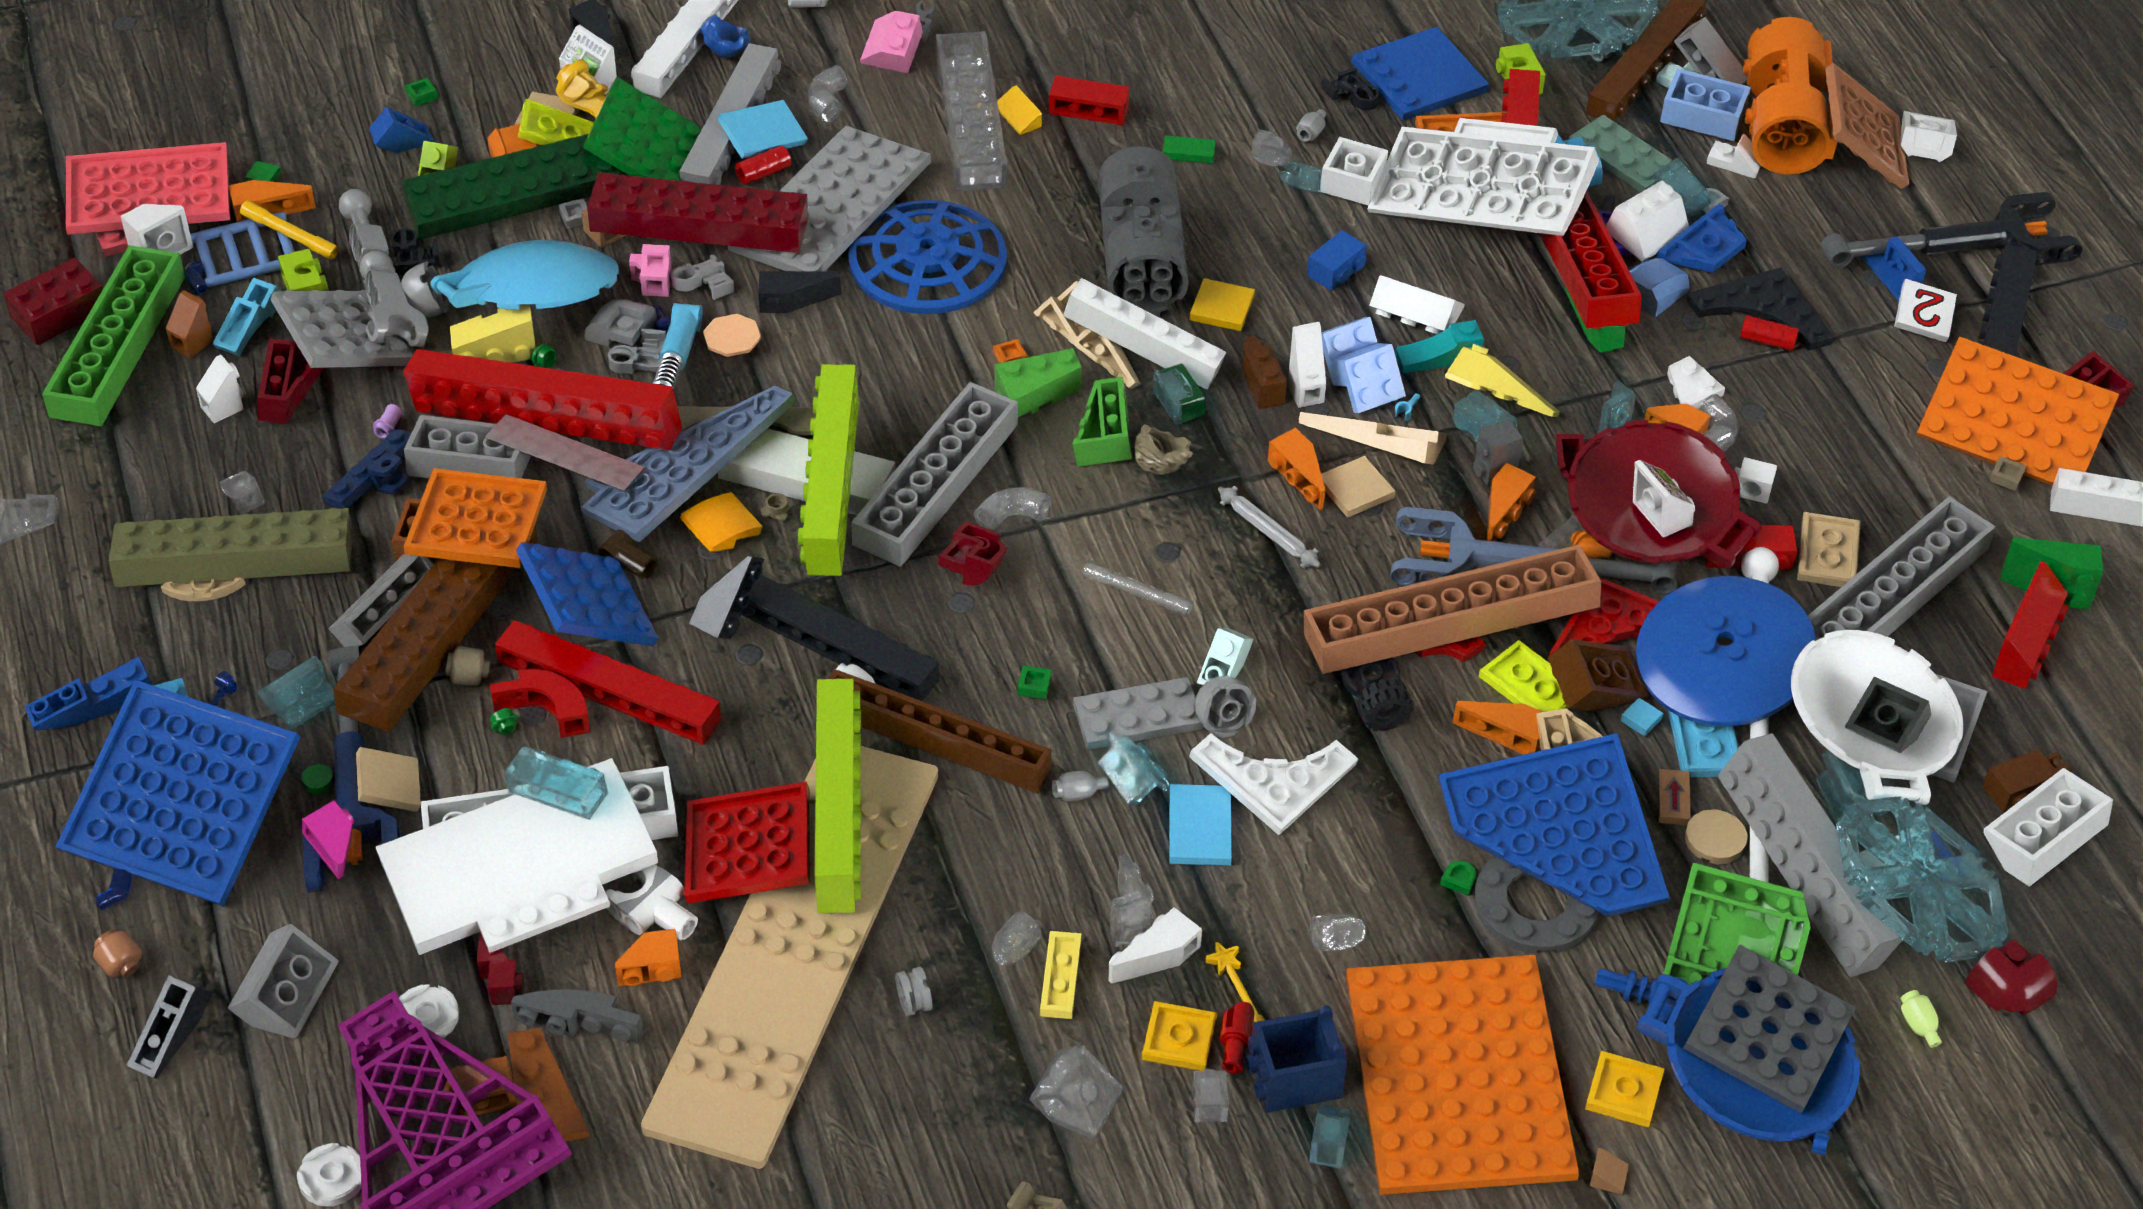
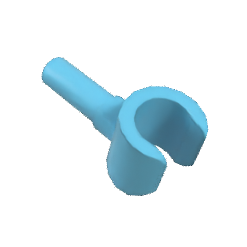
[1395,393,1420,421]

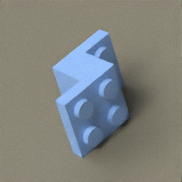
[1321,317,1406,413]

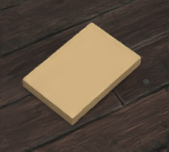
[1797,512,1860,587]

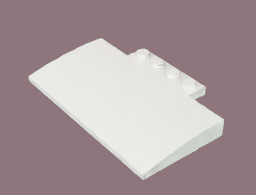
[1367,118,1599,236]
[376,758,658,955]

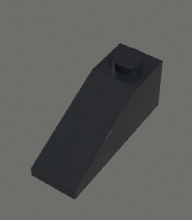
[569,0,613,47]
[758,271,841,313]
[127,975,212,1078]

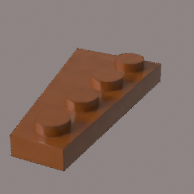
[508,1028,589,1141]

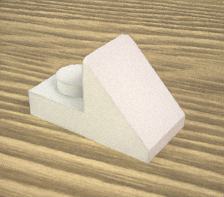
[1706,134,1761,178]

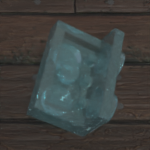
[1598,381,1636,433]

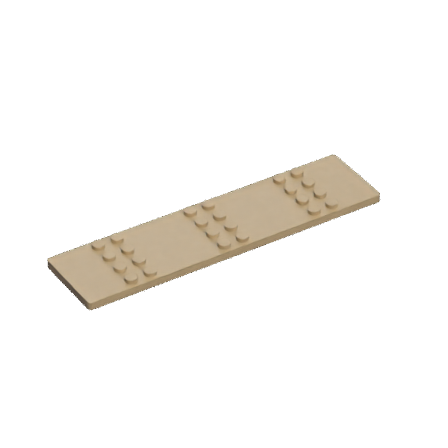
[641,746,938,1169]

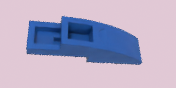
[25,657,152,730]

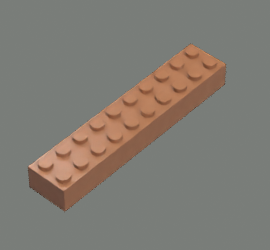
[1304,544,1601,674]

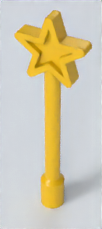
[1205,942,1264,1022]

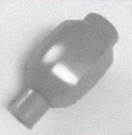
[1296,109,1326,142]
[1052,771,1108,802]

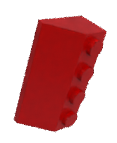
[1992,561,2069,689]

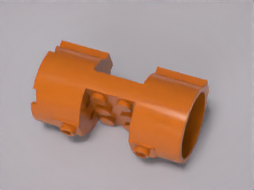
[1743,17,1837,175]

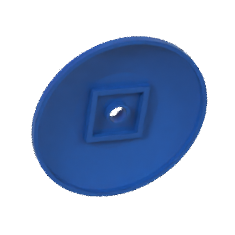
[1636,576,1816,726]

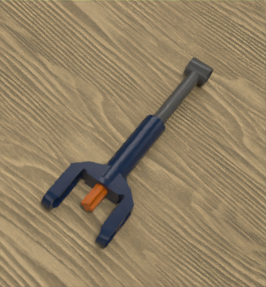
[303,645,402,893]

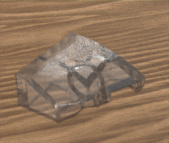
[0,494,60,545]

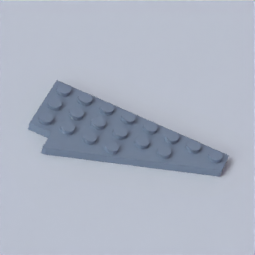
[581,386,797,542]

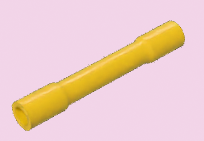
[240,200,339,260]

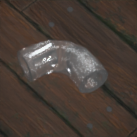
[808,65,848,123]
[1699,394,1739,452]
[974,487,1052,530]

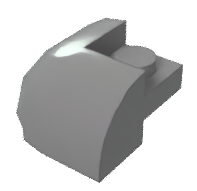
[584,299,657,347]

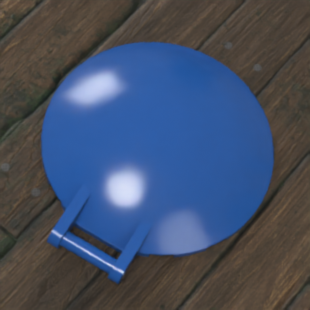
[1636,968,1860,1141]

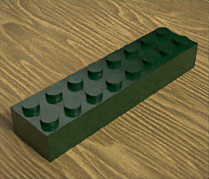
[402,134,622,240]

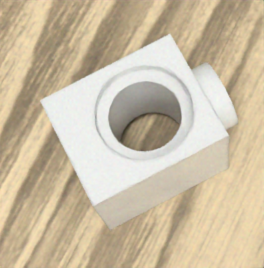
[1735,457,1777,504]

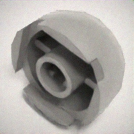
[401,262,449,318]
[1195,676,1256,738]

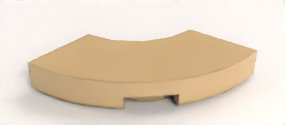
[161,577,246,601]

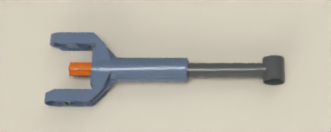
[1390,507,1678,594]

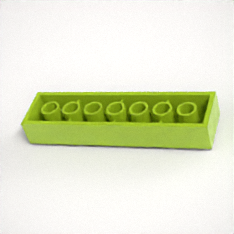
[798,364,859,576]
[815,679,861,913]

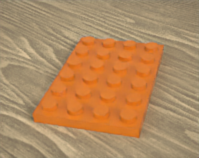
[1916,337,2119,486]

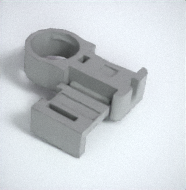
[671,255,734,300]
[608,328,666,374]

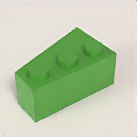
[995,348,1082,417]
[1072,377,1132,467]

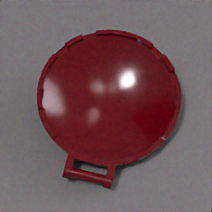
[1568,420,1762,569]

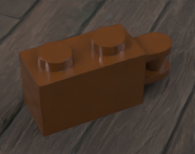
[1242,336,1287,409]
[1982,749,2072,813]

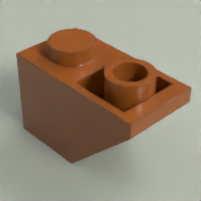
[165,290,213,359]

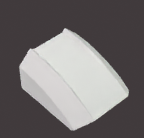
[1900,111,1957,162]

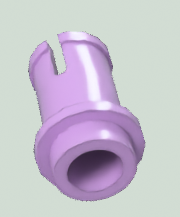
[373,404,403,439]

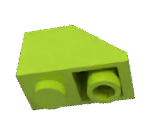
[418,141,459,176]

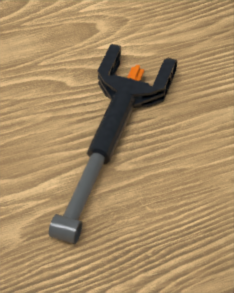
[1821,192,2083,269]

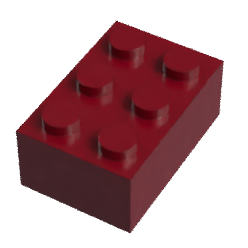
[3,257,103,345]

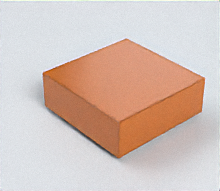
[993,339,1028,363]

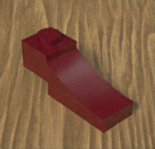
[477,931,524,1005]

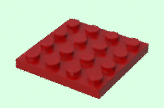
[684,781,810,903]

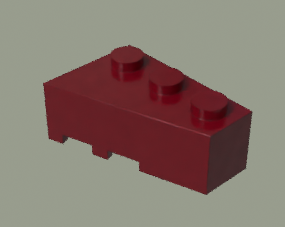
[258,338,325,424]
[2063,350,2135,408]

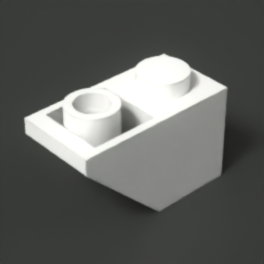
[196,355,244,423]

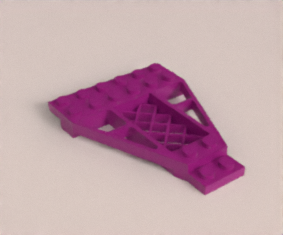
[337,991,573,1209]

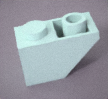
[1197,628,1254,685]

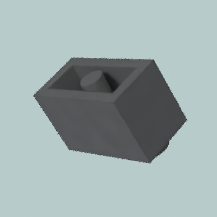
[1473,420,1523,486]

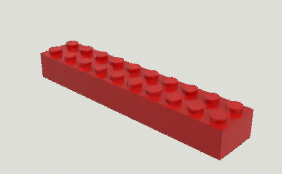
[403,349,682,450]

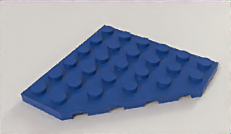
[1438,733,1670,917]

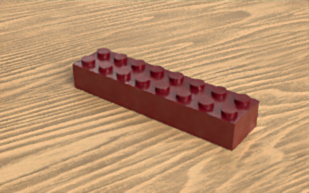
[587,173,808,253]

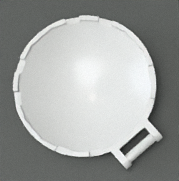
[1791,630,1963,805]

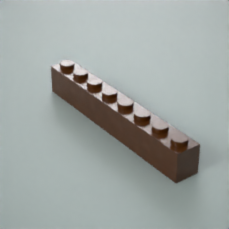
[1586,0,1707,122]
[828,669,1052,794]

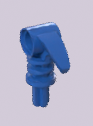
[1595,969,1688,1024]

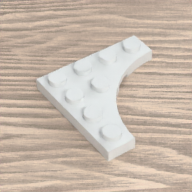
[1189,733,1358,835]

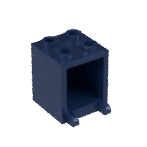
[1246,1005,1347,1113]

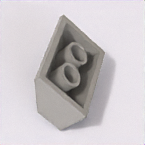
[228,924,339,1038]

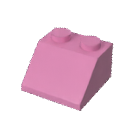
[860,11,923,73]

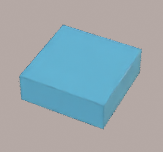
[1620,698,1663,737]

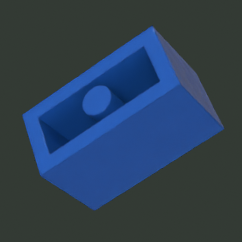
[1307,230,1367,291]

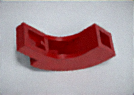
[489,669,590,738]

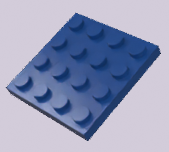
[516,542,658,646]

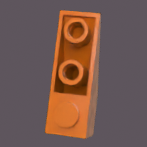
[1268,427,1325,510]
[1487,463,1536,542]

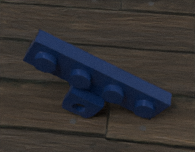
[322,429,412,509]

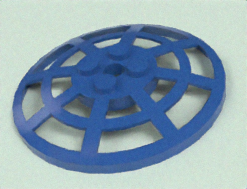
[849,200,1007,314]

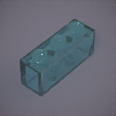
[504,746,608,820]

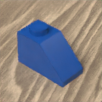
[369,107,434,153]

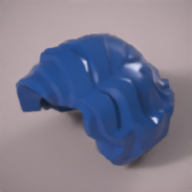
[701,14,750,58]

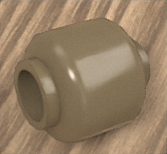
[445,646,490,687]

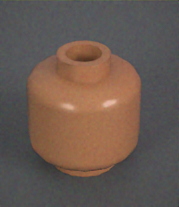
[93,930,142,977]

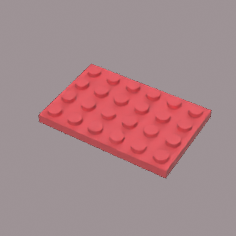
[66,142,230,235]

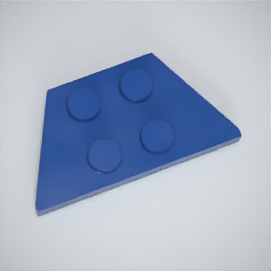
[1656,203,1747,273]

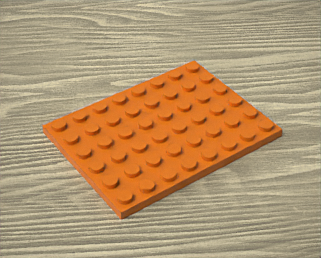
[1346,955,1579,1195]

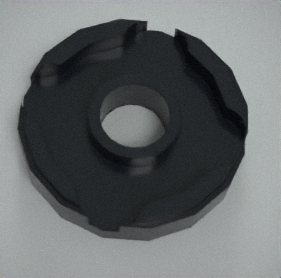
[1341,657,1401,697]

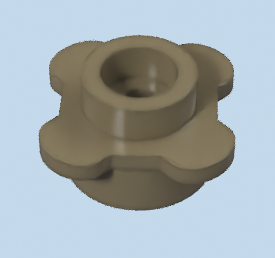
[761,493,793,521]

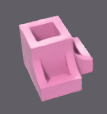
[629,244,672,297]

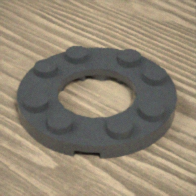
[1474,856,1599,954]

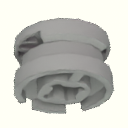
[895,966,933,1016]

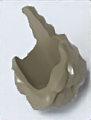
[1134,424,1193,475]

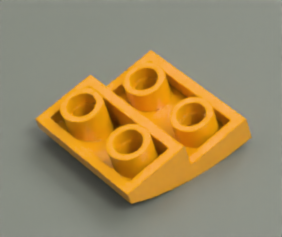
[680,492,762,553]

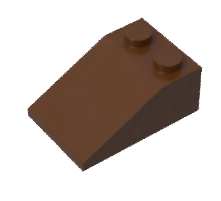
[1548,639,1650,711]

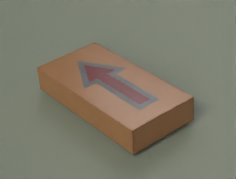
[1658,769,1690,825]

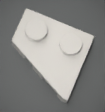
[1667,356,1725,409]

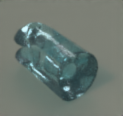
[1279,161,1322,194]

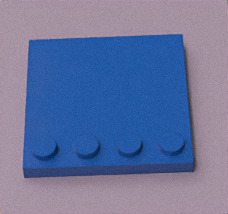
[1351,27,1489,121]

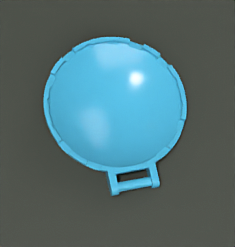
[431,240,619,310]

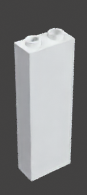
[718,428,895,515]

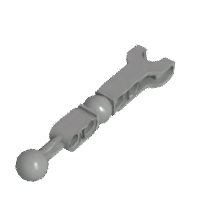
[339,189,428,347]

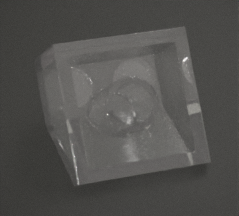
[1029,1045,1124,1139]

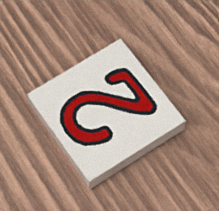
[1894,279,1957,342]

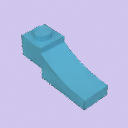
[213,278,281,356]

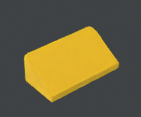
[994,85,1042,135]

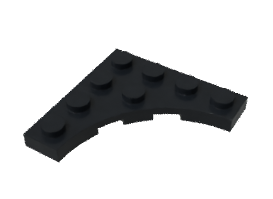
[1686,267,1834,351]

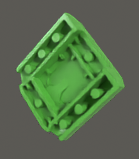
[1663,862,1811,985]

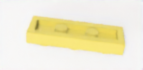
[1040,931,1081,1019]

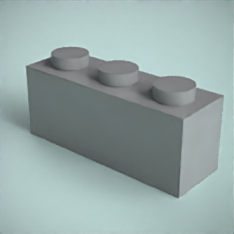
[1674,17,1747,85]

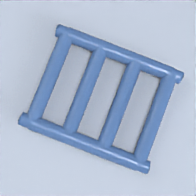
[190,212,295,287]

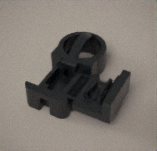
[1321,68,1379,110]
[391,228,439,275]

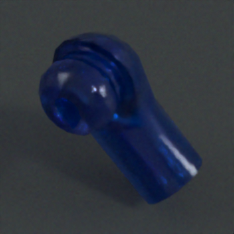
[184,260,208,294]
[94,869,132,911]

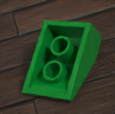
[2000,537,2104,609]

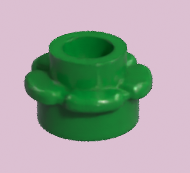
[531,343,556,368]
[490,708,519,735]

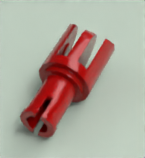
[1219,1001,1255,1074]

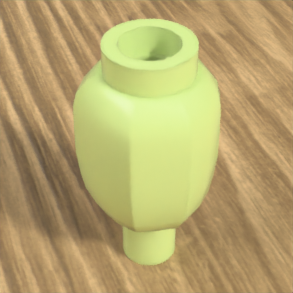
[1900,990,1942,1048]

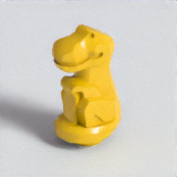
[556,59,608,119]

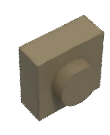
[1989,456,2027,491]

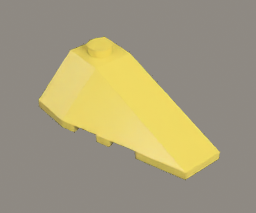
[1445,344,1560,417]

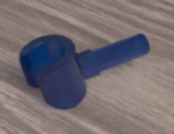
[654,306,670,334]
[209,671,237,706]

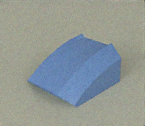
[1628,258,1690,317]

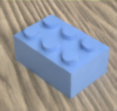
[1660,68,1751,141]

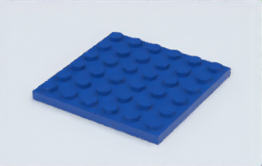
[55,680,300,907]

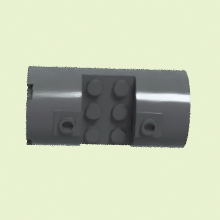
[1098,146,1188,318]

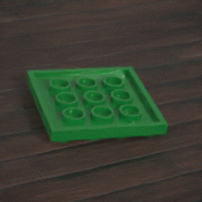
[582,77,703,181]

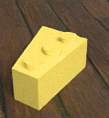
[450,304,536,362]

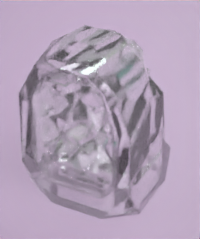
[1251,129,1293,166]
[991,912,1041,965]
[1310,913,1366,951]

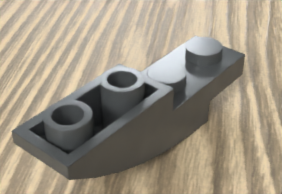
[511,989,644,1043]

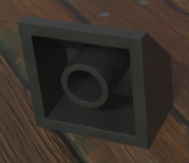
[1845,676,1931,753]

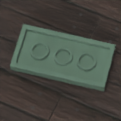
[1569,115,1680,193]

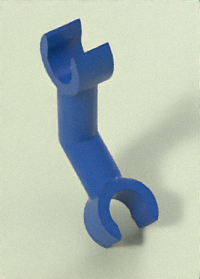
[1811,1124,1834,1156]

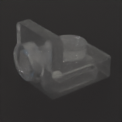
[219,470,265,514]

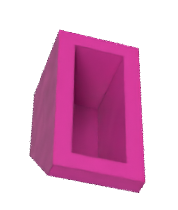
[302,801,354,879]

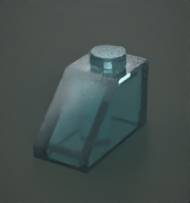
[1309,1104,1352,1168]

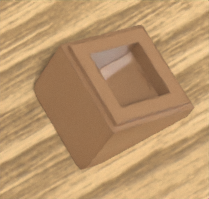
[1590,1147,1629,1195]

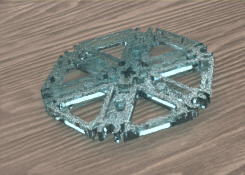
[1498,0,1657,58]
[1836,796,2009,963]

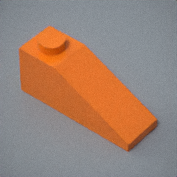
[228,180,316,222]
[1453,701,1543,755]

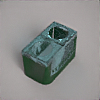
[1153,363,1205,425]

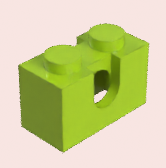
[1496,43,1546,94]
[278,249,328,291]

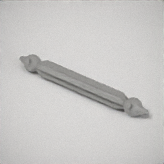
[1218,486,1321,569]

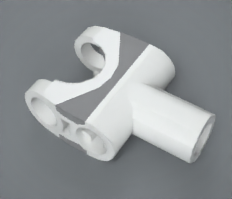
[605,864,698,940]

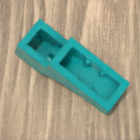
[1395,320,1484,373]

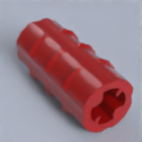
[735,145,791,185]
[1740,315,1799,352]

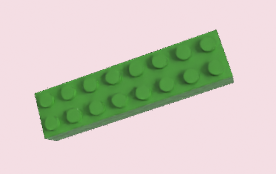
[42,245,185,427]

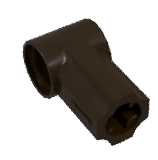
[597,529,658,579]

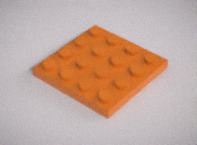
[404,468,547,568]

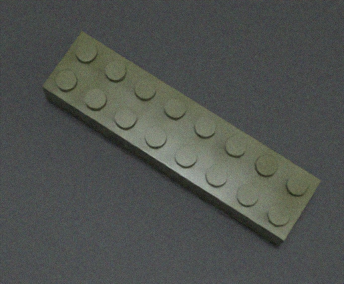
[108,508,353,587]

